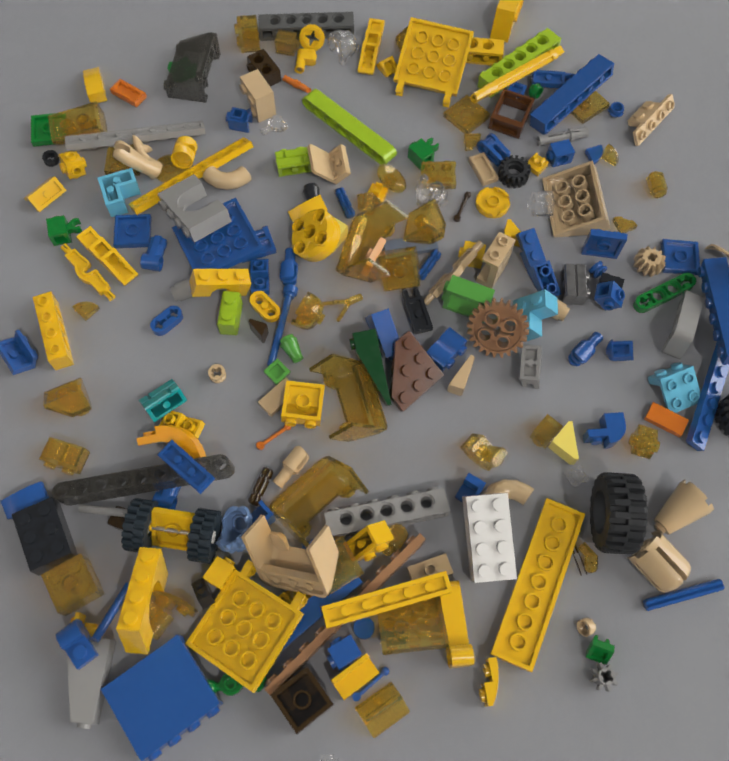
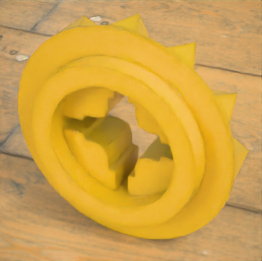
[299,24,325,51]

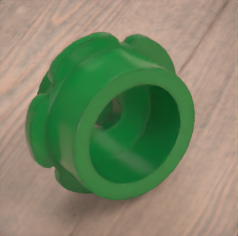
[528,83,543,99]

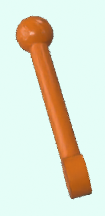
[256,425,291,450]

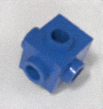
[594,281,625,310]

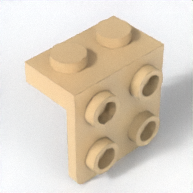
[307,144,351,185]

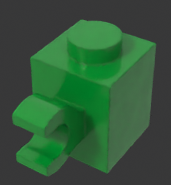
[408,138,439,170]
[46,215,82,246]

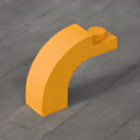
[137,425,208,466]

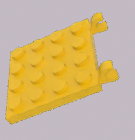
[393,17,474,108]
[185,559,309,693]

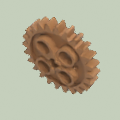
[467,298,529,358]

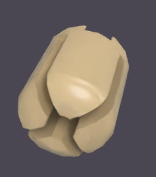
[627,530,691,592]

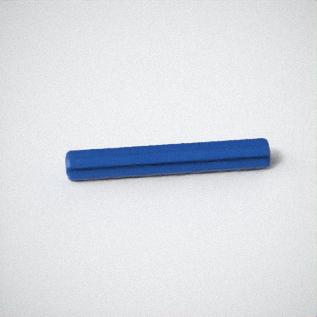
[643,579,725,611]

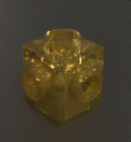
[628,424,660,459]

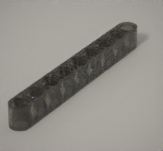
[52,454,235,506]

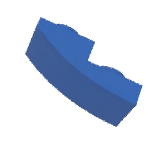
[250,259,270,295]
[0,482,49,519]

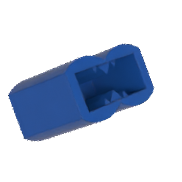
[427,327,467,372]

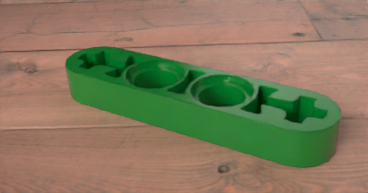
[633,273,697,313]

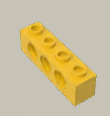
[466,37,504,66]
[33,291,74,370]

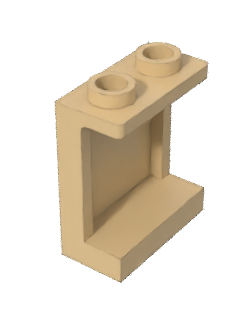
[476,232,515,289]

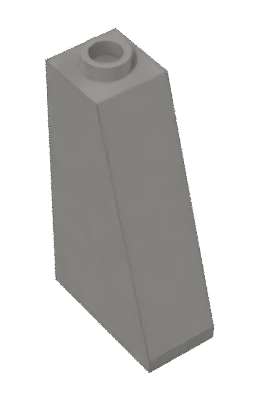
[67,638,116,729]

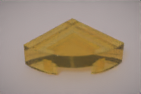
[464,133,481,151]
[601,144,619,166]
[612,216,638,233]
[72,302,100,321]

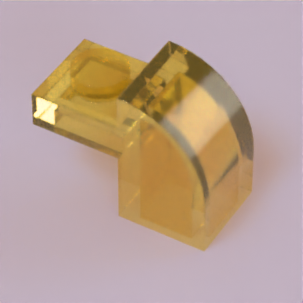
[460,433,508,471]

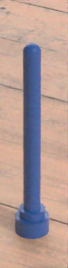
[267,284,298,366]

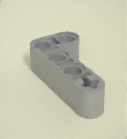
[661,290,704,359]

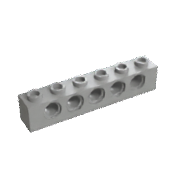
[324,487,450,540]

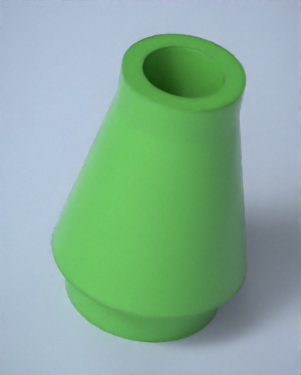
[280,334,304,363]

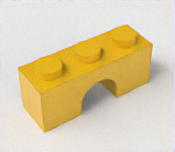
[189,269,251,297]

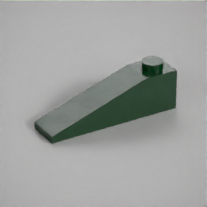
[349,329,392,406]

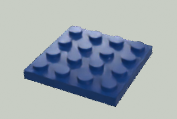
[172,197,265,269]

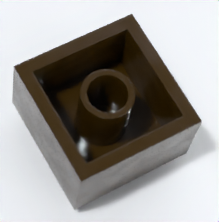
[270,667,334,734]

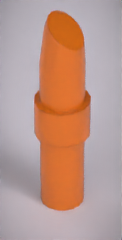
[282,75,311,93]

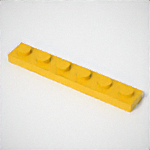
[321,571,453,629]

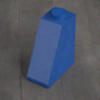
[365,308,399,360]

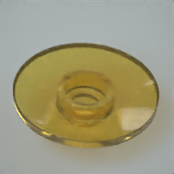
[157,154,187,183]
[377,164,406,193]

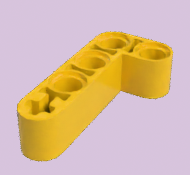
[438,580,475,669]

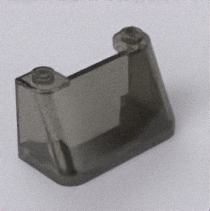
[164,32,221,103]

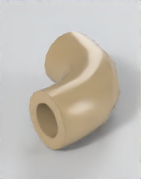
[203,166,252,190]
[480,479,534,505]

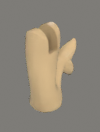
[113,135,162,179]

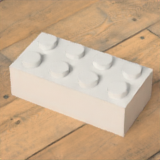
[462,493,517,583]

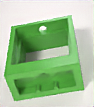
[441,275,495,323]

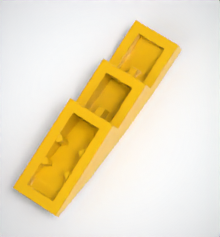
[357,18,385,75]
[76,226,139,286]

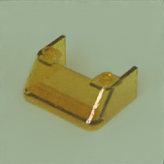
[336,200,408,283]
[309,354,387,442]
[269,456,369,548]

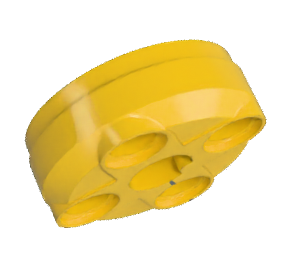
[291,208,341,262]

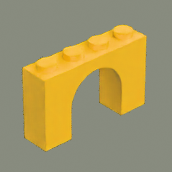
[116,547,168,655]

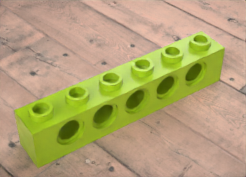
[477,28,562,98]

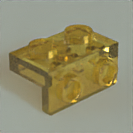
[420,161,456,189]

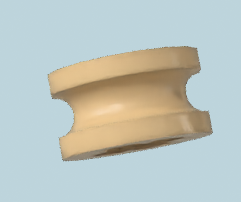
[208,364,226,383]

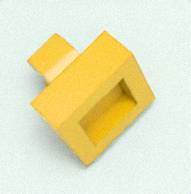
[528,152,549,177]
[366,182,388,205]

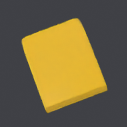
[376,56,397,77]

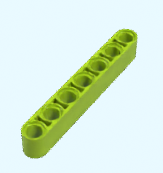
[302,89,397,166]

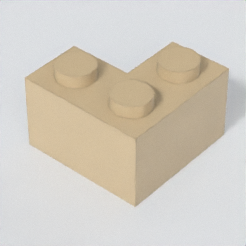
[239,69,276,123]

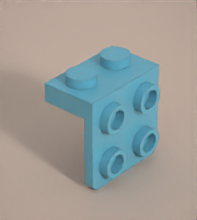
[648,362,701,413]

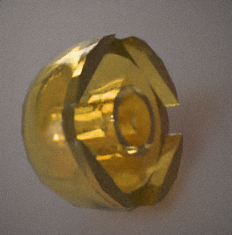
[291,291,326,330]

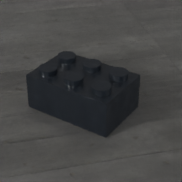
[11,497,79,576]

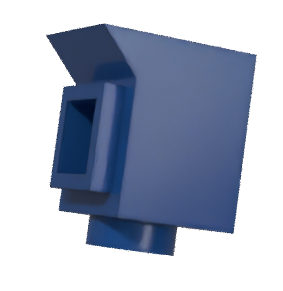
[226,107,253,133]

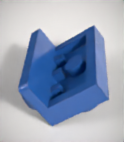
[0,330,38,375]

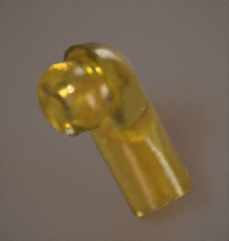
[577,542,598,573]

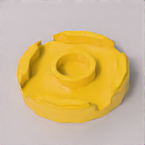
[475,187,510,219]

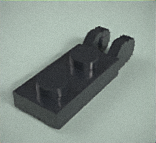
[402,285,433,335]

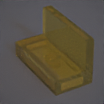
[355,682,410,738]

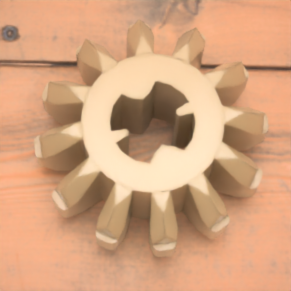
[633,246,666,277]

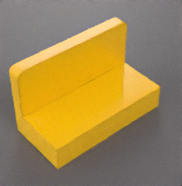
[24,176,67,212]
[331,653,379,700]

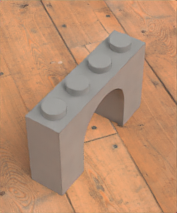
[158,174,232,243]

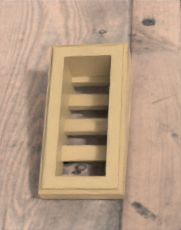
[447,355,475,396]

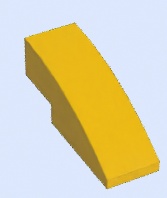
[83,67,108,105]

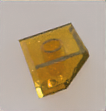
[403,199,446,245]
[43,377,92,417]

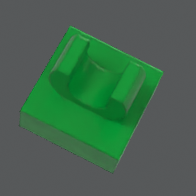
[585,635,615,665]

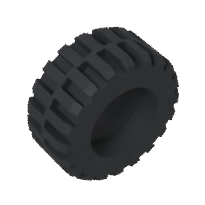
[590,472,648,555]

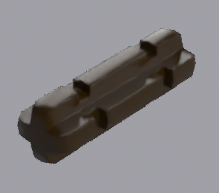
[248,467,273,506]

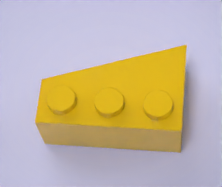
[490,0,524,43]

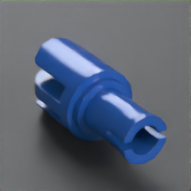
[280,248,298,285]
[568,332,603,366]

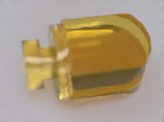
[382,524,408,556]

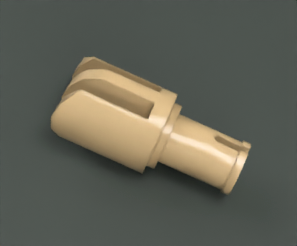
[272,446,309,489]

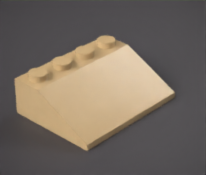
[542,160,611,238]

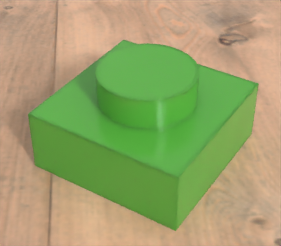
[263,358,291,385]

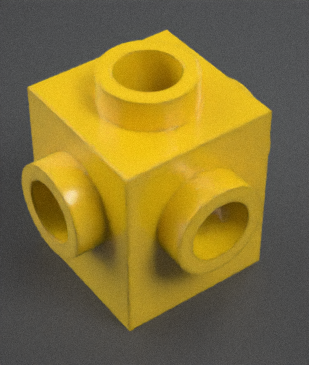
[59,151,87,179]

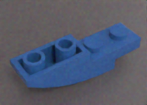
[516,228,562,297]

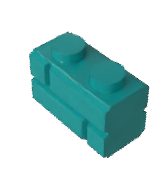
[139,379,187,422]

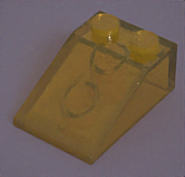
[48,101,108,144]

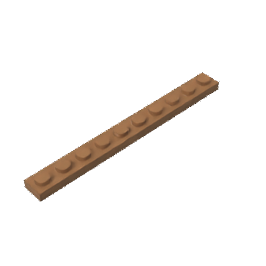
[264,533,426,695]

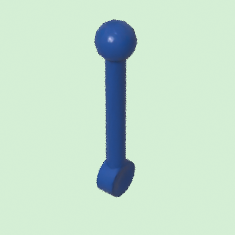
[352,667,389,702]

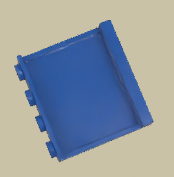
[101,634,224,761]

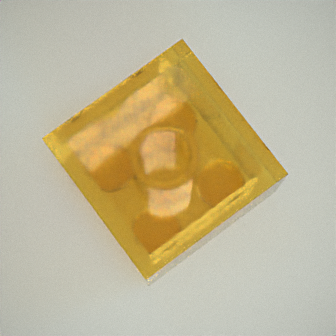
[41,553,105,616]

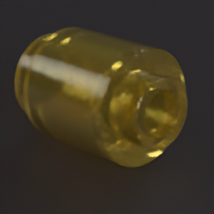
[646,171,668,198]

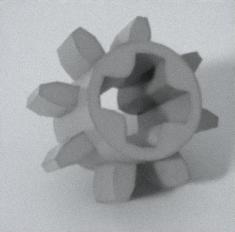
[590,663,618,692]

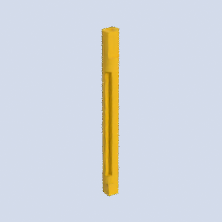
[470,45,565,104]

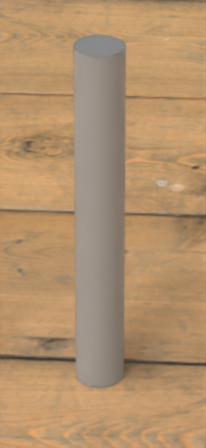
[78,504,128,517]

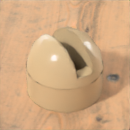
[577,618,596,637]

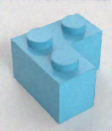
[98,168,141,218]
[513,289,558,341]

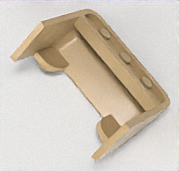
[241,515,339,598]

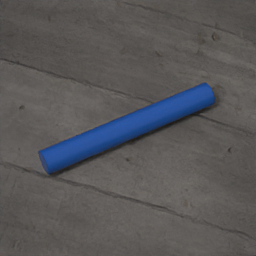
[91,582,129,643]

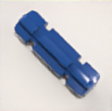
[335,187,355,219]
[416,249,441,280]

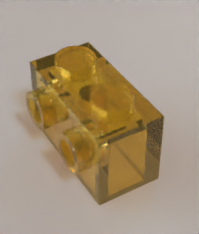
[234,15,260,53]

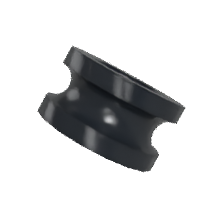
[42,150,60,167]

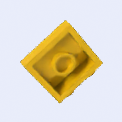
[281,380,325,429]

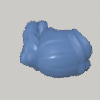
[216,506,253,554]

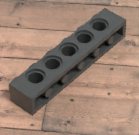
[259,12,354,41]

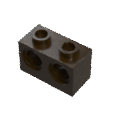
[246,48,281,87]

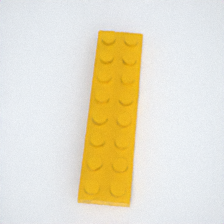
[490,498,585,673]

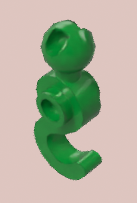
[207,674,267,696]

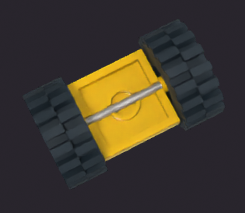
[121,498,222,564]

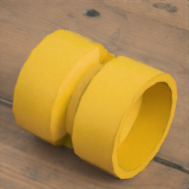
[171,136,198,169]

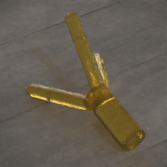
[320,293,363,322]

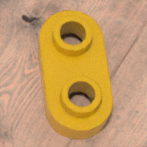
[250,291,281,323]

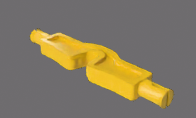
[60,243,116,301]

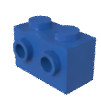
[326,634,362,672]

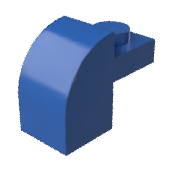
[583,412,626,449]
[56,619,99,670]

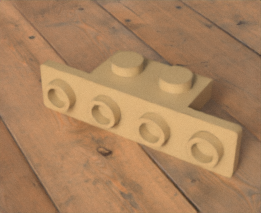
[627,94,675,146]

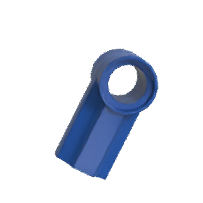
[140,235,168,272]
[152,471,184,510]

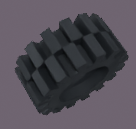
[498,155,531,189]

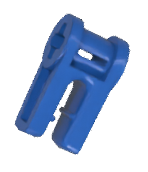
[477,133,511,167]

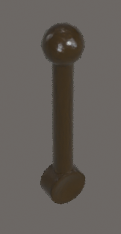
[454,191,471,222]

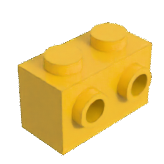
[344,520,394,563]

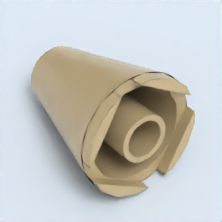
[654,480,714,535]

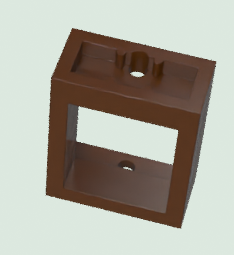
[488,89,535,139]

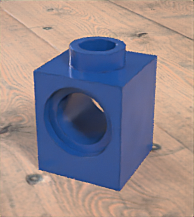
[546,139,575,167]

